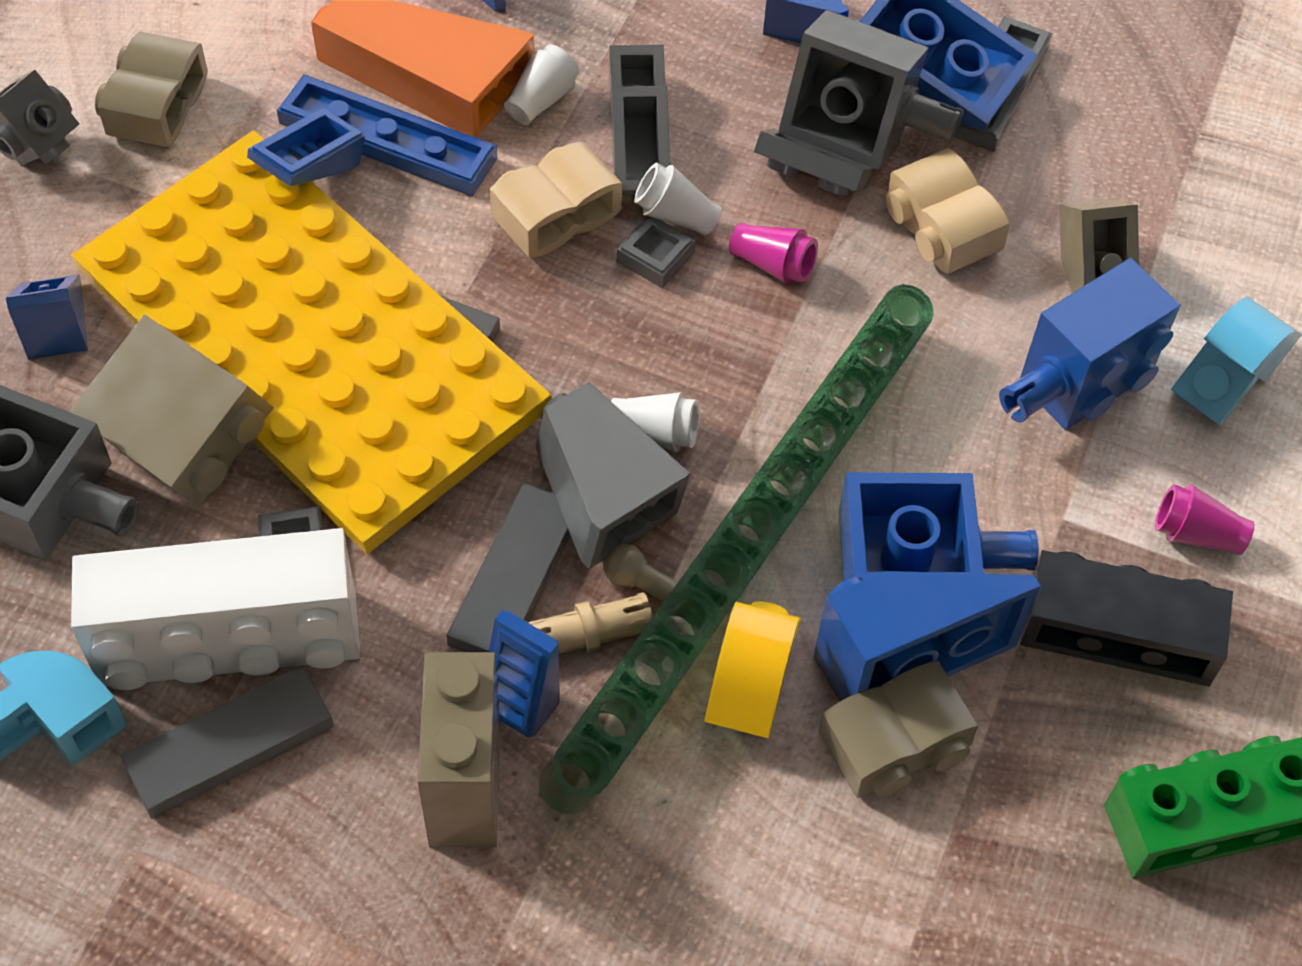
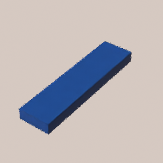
[277,74,498,197]

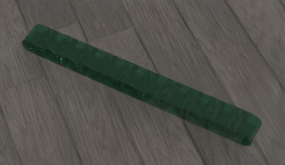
[539,284,934,814]

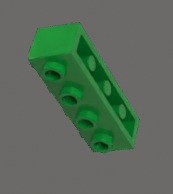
[1104,736,1302,879]

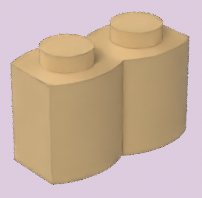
[490,142,622,258]
[885,148,1010,274]

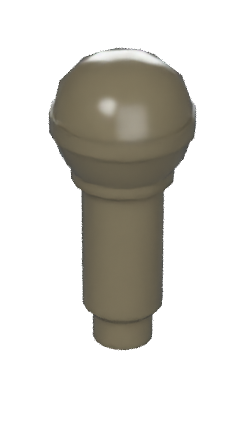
[603,543,694,611]

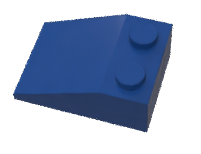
[859,0,1038,130]
[813,571,1041,702]

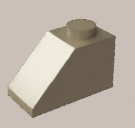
[1059,198,1140,293]

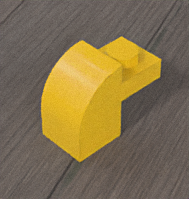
[704,601,801,738]

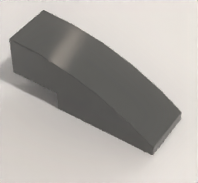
[608,44,671,195]

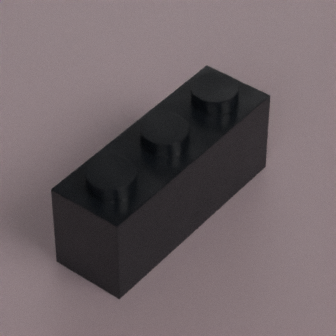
[1020,550,1233,687]

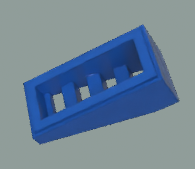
[247,108,365,186]
[489,610,560,737]

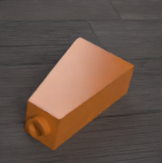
[311,0,534,138]

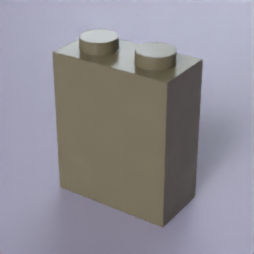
[69,314,274,506]
[418,652,500,847]

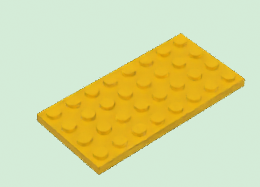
[71,130,552,555]

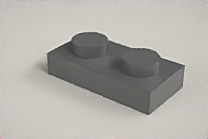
[754,129,874,196]

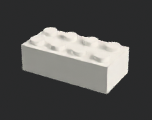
[71,528,360,690]

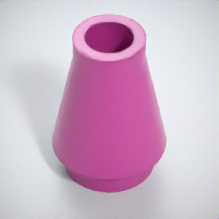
[729,222,818,284]
[1155,484,1255,555]

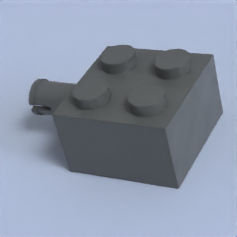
[778,10,964,170]
[0,385,139,561]

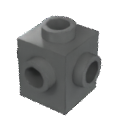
[0,69,80,166]

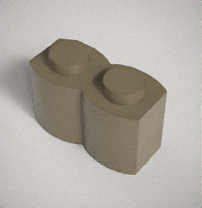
[95,32,208,147]
[819,661,978,798]

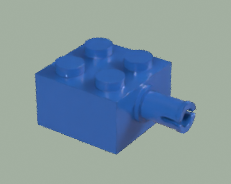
[999,257,1181,431]
[838,472,1039,581]

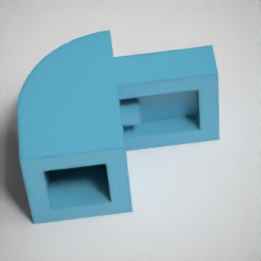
[1170,297,1302,426]
[0,651,127,767]

